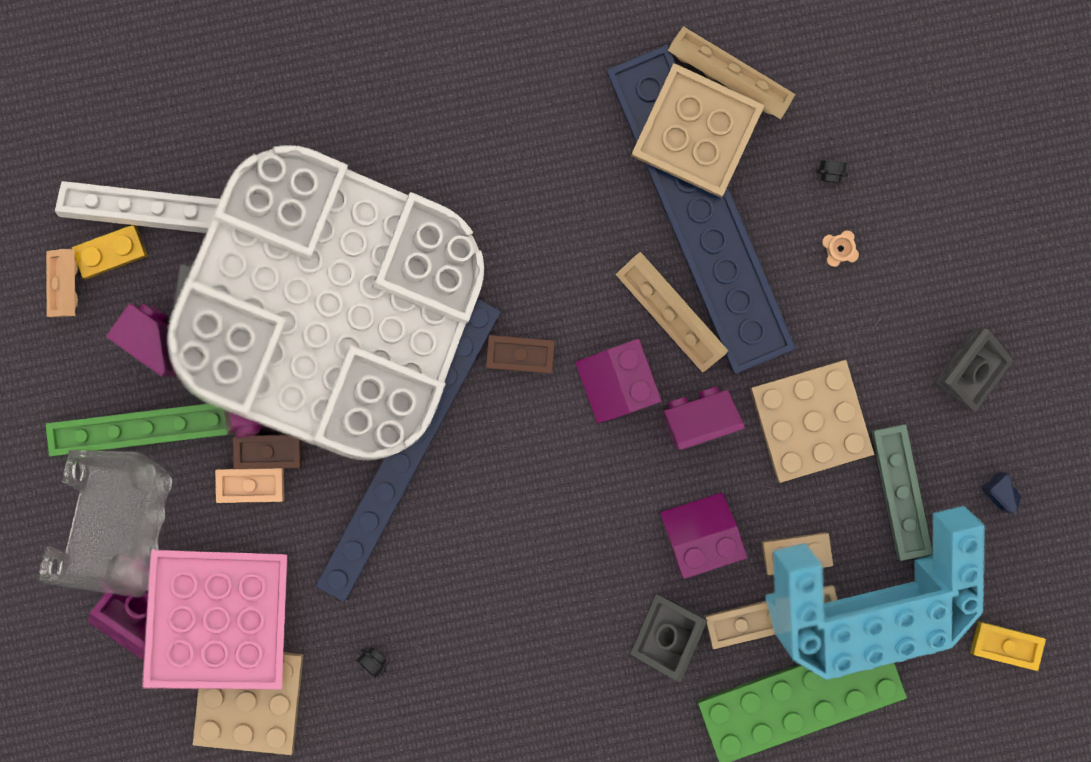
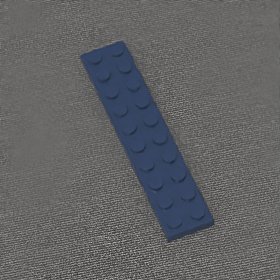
[606,44,796,374]

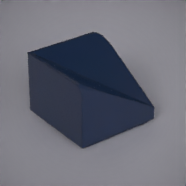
[982,472,1021,514]

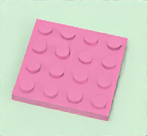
[143,550,287,690]

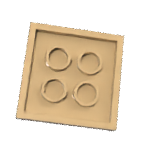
[631,63,765,198]
[750,360,874,483]
[193,652,304,755]

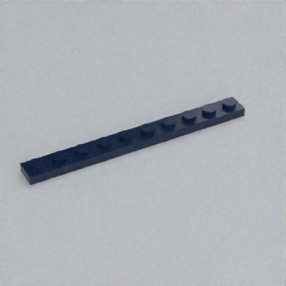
[315,299,501,602]

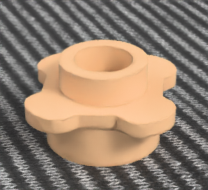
[822,230,859,267]

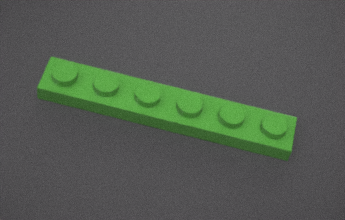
[46,404,235,456]

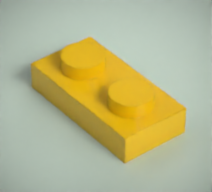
[71,225,148,279]
[970,621,1046,671]

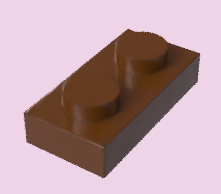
[486,335,555,374]
[233,435,302,469]

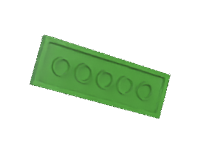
[697,663,907,762]

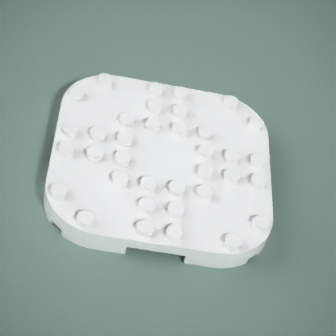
[168,146,484,460]

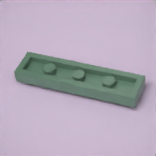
[871,424,933,561]

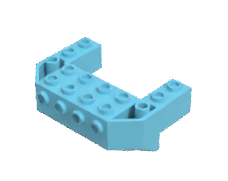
[766,506,984,680]

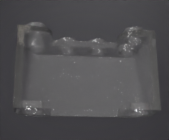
[38,450,172,597]

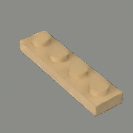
[668,26,795,119]
[615,252,728,373]
[704,585,837,649]

